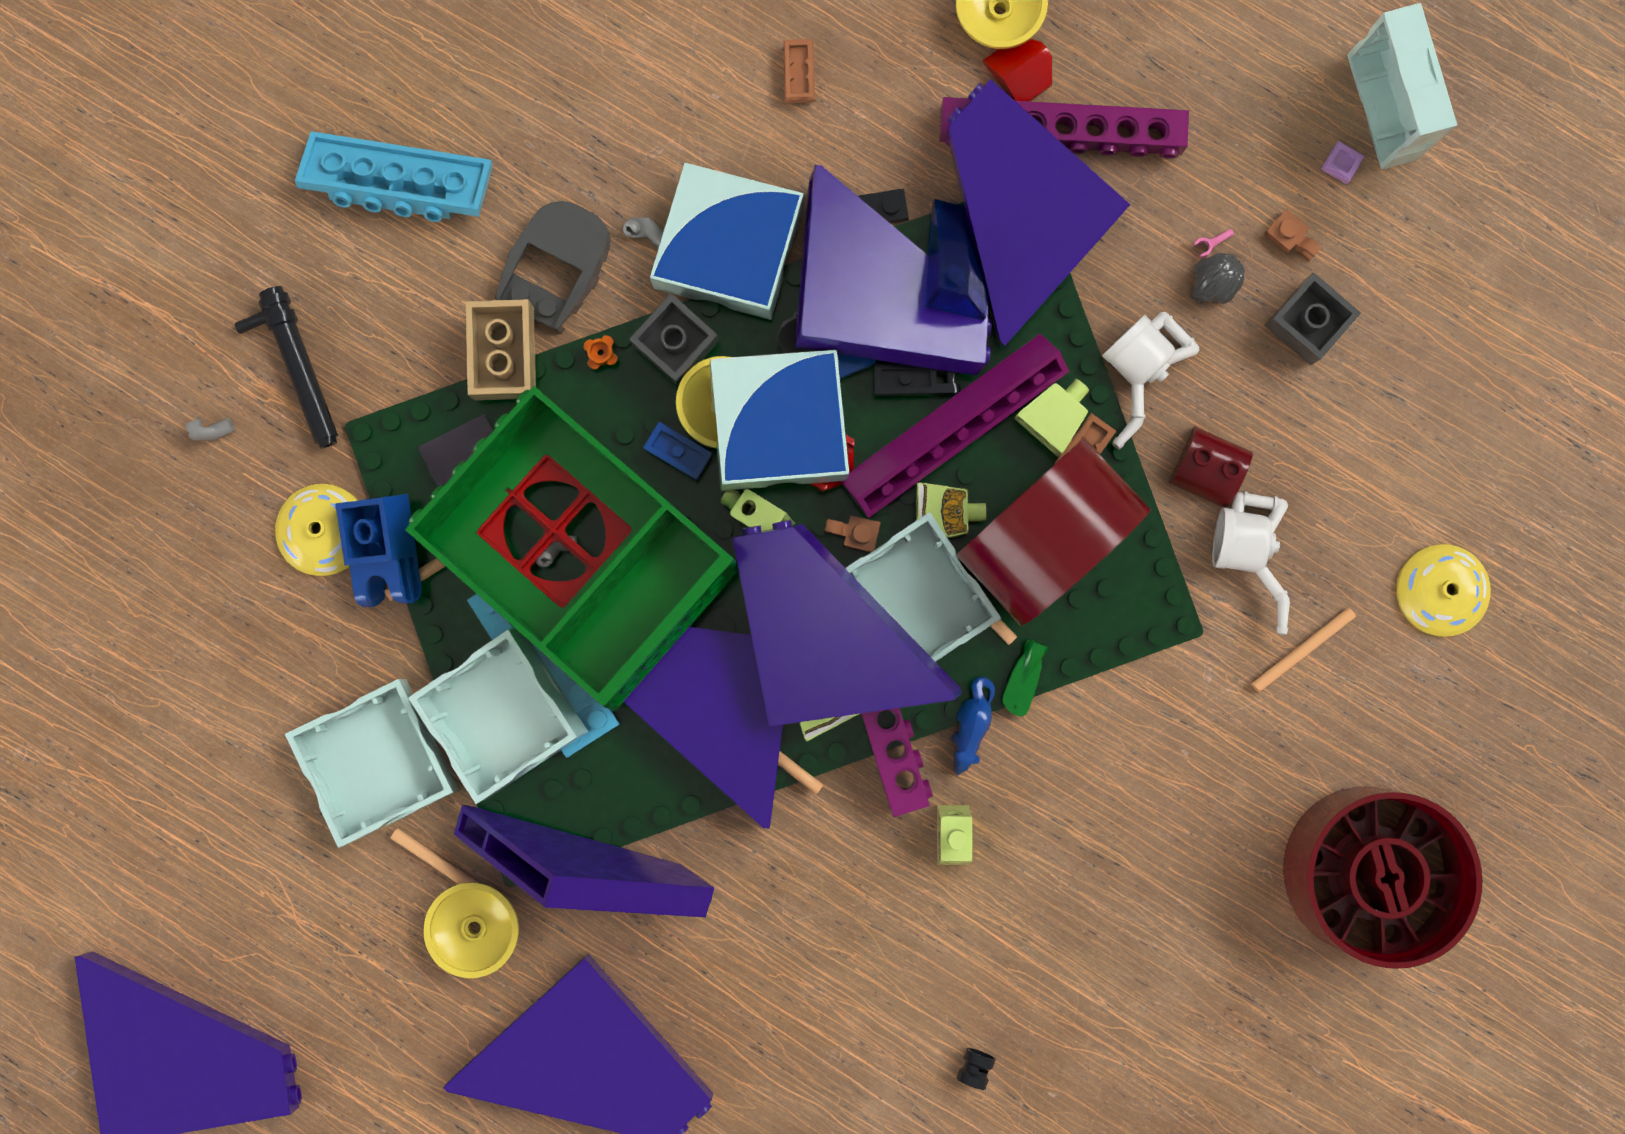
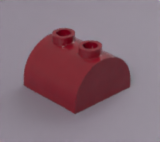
[1169,426,1253,508]

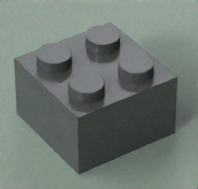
[1264,272,1361,365]
[629,293,719,386]

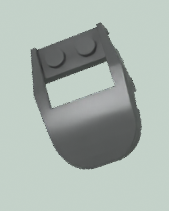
[495,201,611,334]

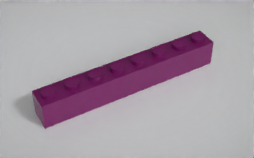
[841,334,1069,518]

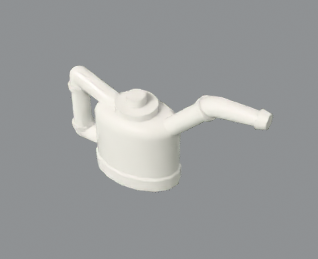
[1102,312,1199,450]
[1212,491,1290,635]

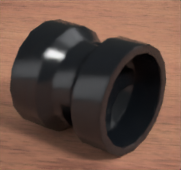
[956,1048,996,1090]

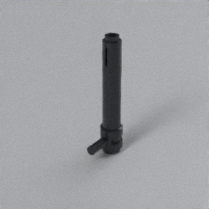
[235,286,338,449]

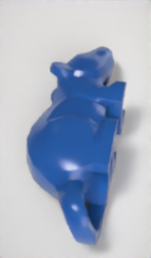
[951,676,995,775]

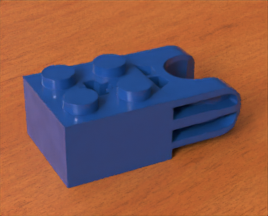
[335,494,422,608]

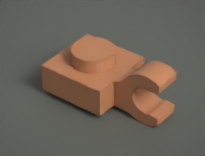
[1264,209,1322,261]
[824,515,881,553]

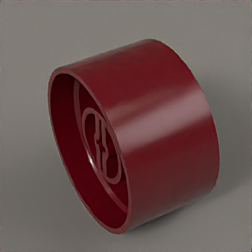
[956,438,1151,626]
[1283,786,1483,969]

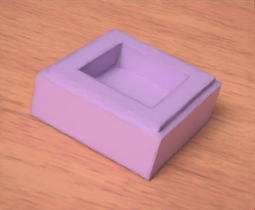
[1321,141,1365,185]

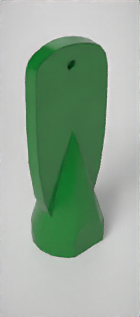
[1002,638,1049,716]

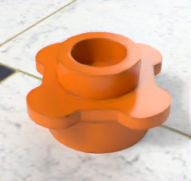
[583,335,618,370]

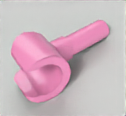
[1194,229,1234,258]

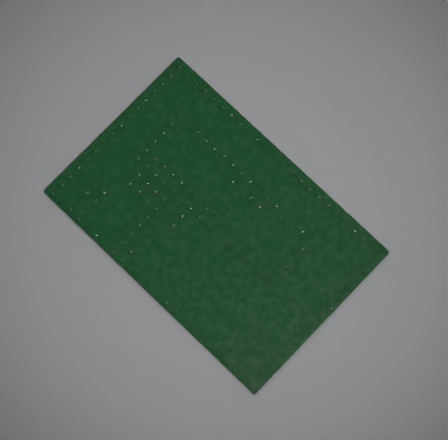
[345,202,1203,887]

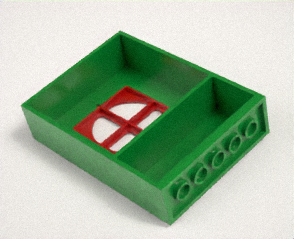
[405,386,739,712]

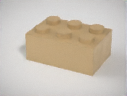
[465,299,536,401]

